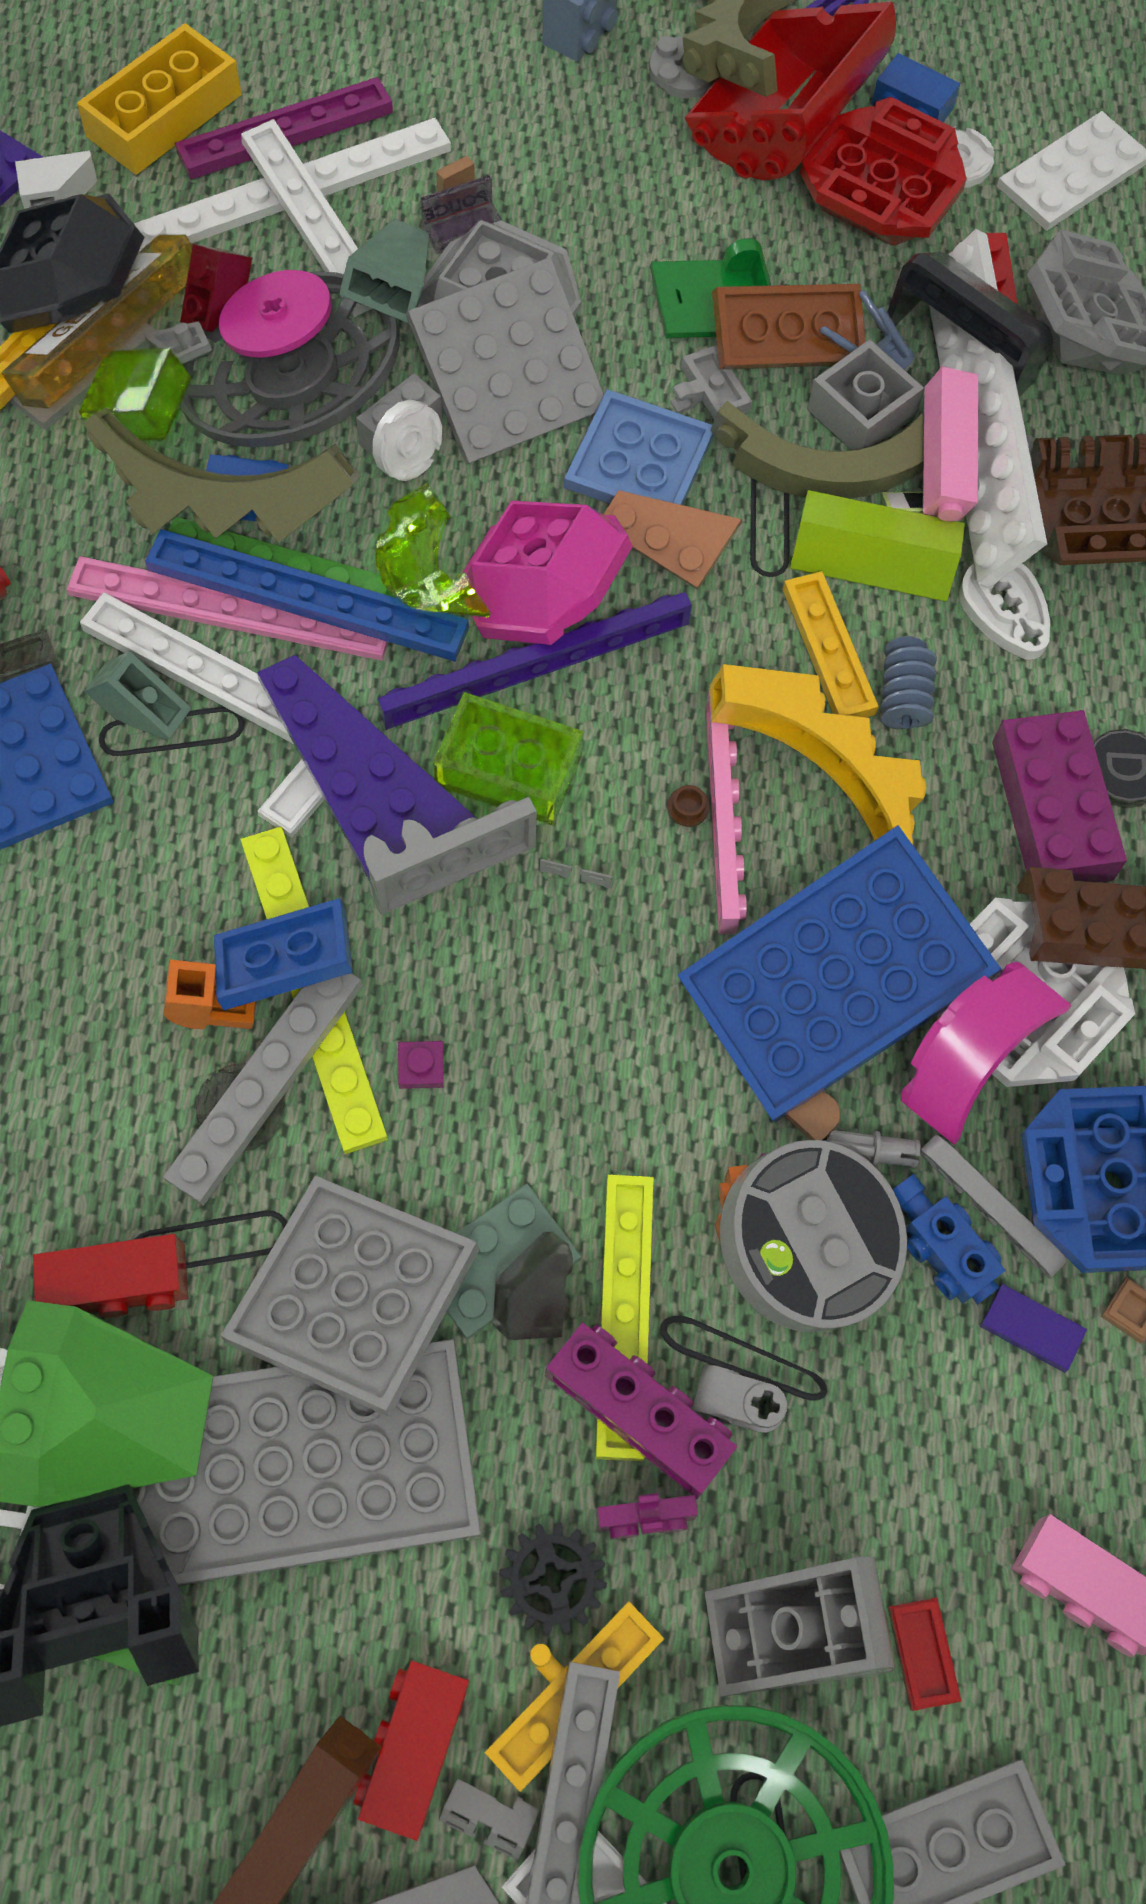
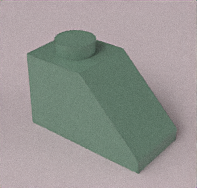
[84,651,191,740]

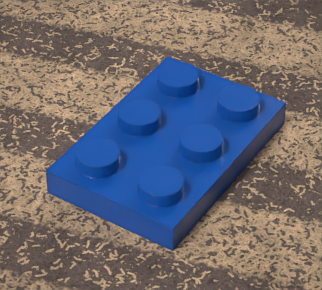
[214,898,353,1010]

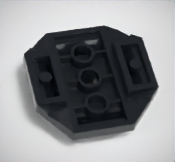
[0,193,145,333]

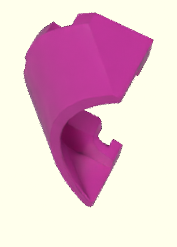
[901,961,1072,1145]

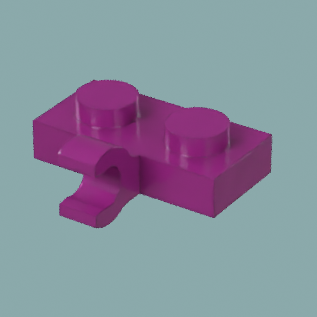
[596,1493,698,1540]

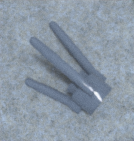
[821,290,915,370]

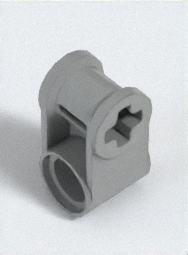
[692,1365,787,1433]

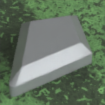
[144,321,212,366]

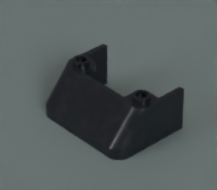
[880,252,1053,397]

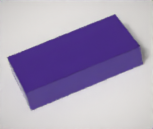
[980,1284,1087,1373]

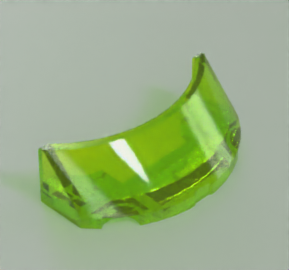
[375,482,491,617]

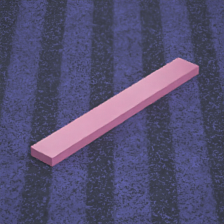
[67,556,388,661]

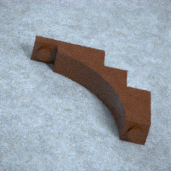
[213,1716,382,1904]

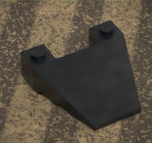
[0,1484,199,1727]

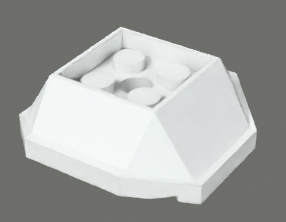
[937,897,1135,1087]

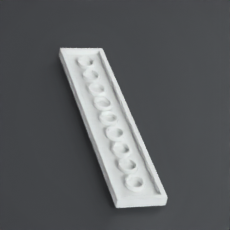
[929,229,1047,588]

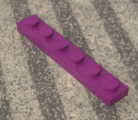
[175,77,393,180]

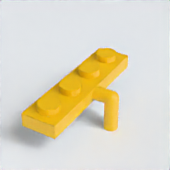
[484,1602,664,1792]

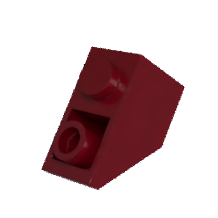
[180,244,252,332]

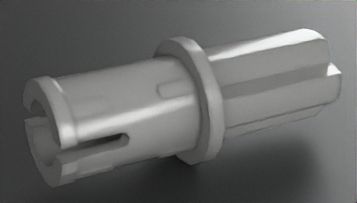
[828,1130,921,1168]

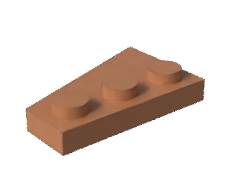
[603,490,742,589]

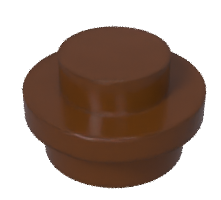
[667,785,710,827]

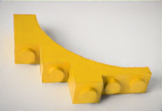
[710,664,926,845]

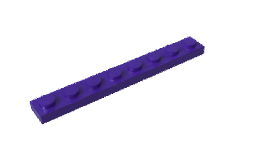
[378,592,692,730]

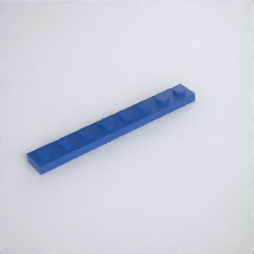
[145,529,469,662]

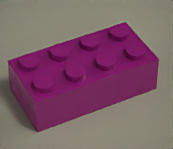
[992,710,1127,883]

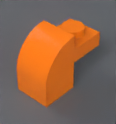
[164,959,255,1029]

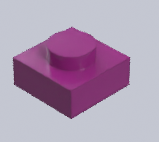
[398,1041,444,1089]

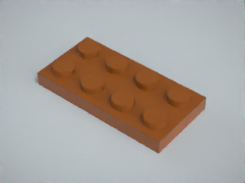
[712,284,866,370]

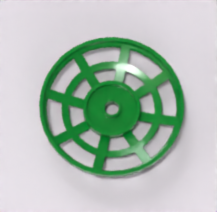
[577,1705,894,1904]

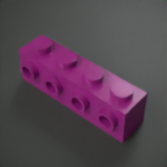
[545,1322,738,1499]

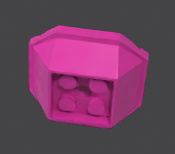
[456,501,633,645]

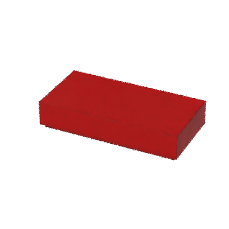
[887,1598,962,1711]

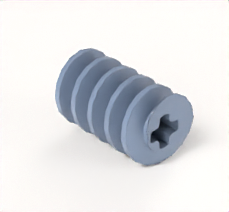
[880,636,937,729]

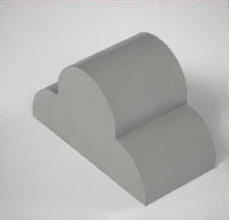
[705,1557,895,1697]

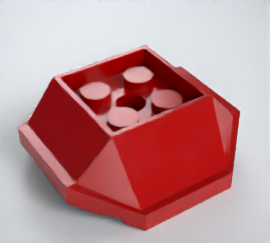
[800,97,967,246]

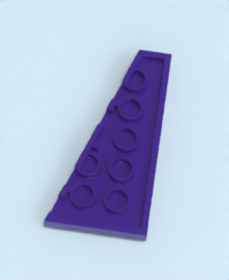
[257,655,478,883]

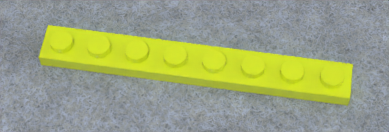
[241,826,388,1154]

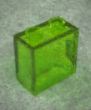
[78,348,192,440]

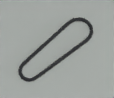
[660,1316,828,1401]

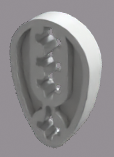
[959,563,1050,660]

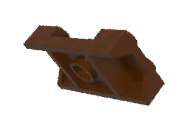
[1017,867,1146,969]

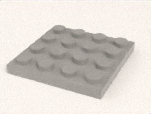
[406,257,604,464]
[221,1176,480,1417]

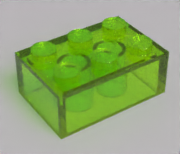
[433,692,584,826]

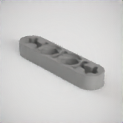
[920,1134,1067,1278]

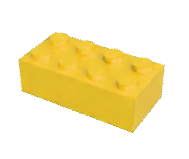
[77,23,242,175]

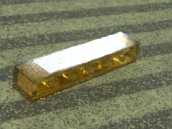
[1,234,192,409]

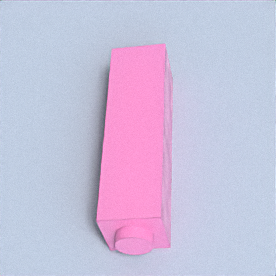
[923,366,978,522]

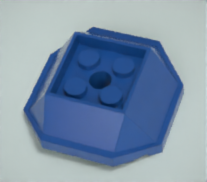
[1021,1086,1146,1273]

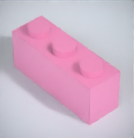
[1011,1514,1146,1657]

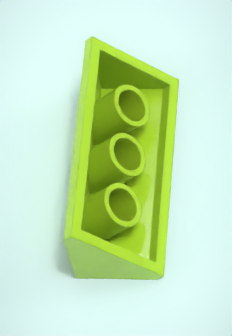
[790,490,965,602]

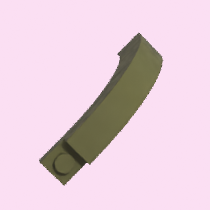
[710,401,924,499]

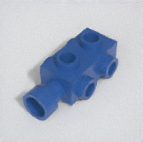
[893,1174,1006,1305]

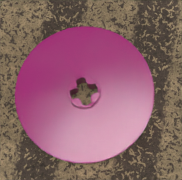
[219,270,332,358]

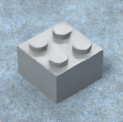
[807,339,924,450]

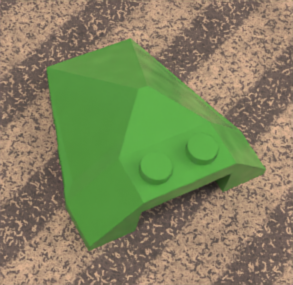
[0,1300,214,1507]

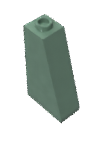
[339,219,429,324]

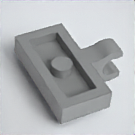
[670,345,752,420]

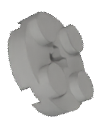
[649,36,716,98]

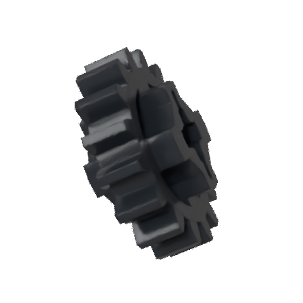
[499,1523,607,1637]

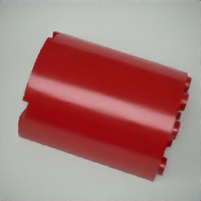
[684,2,896,180]

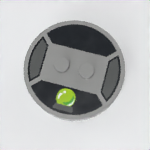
[720,1140,907,1332]

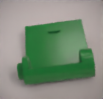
[650,238,771,338]

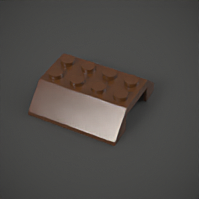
[1032,434,1146,565]

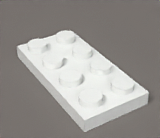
[997,111,1146,231]

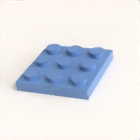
[564,389,715,505]

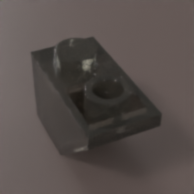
[493,1232,573,1340]

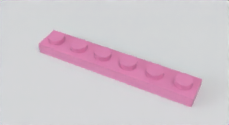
[706,688,747,934]

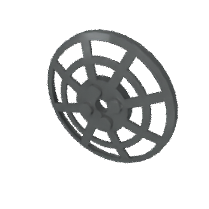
[173,271,400,447]

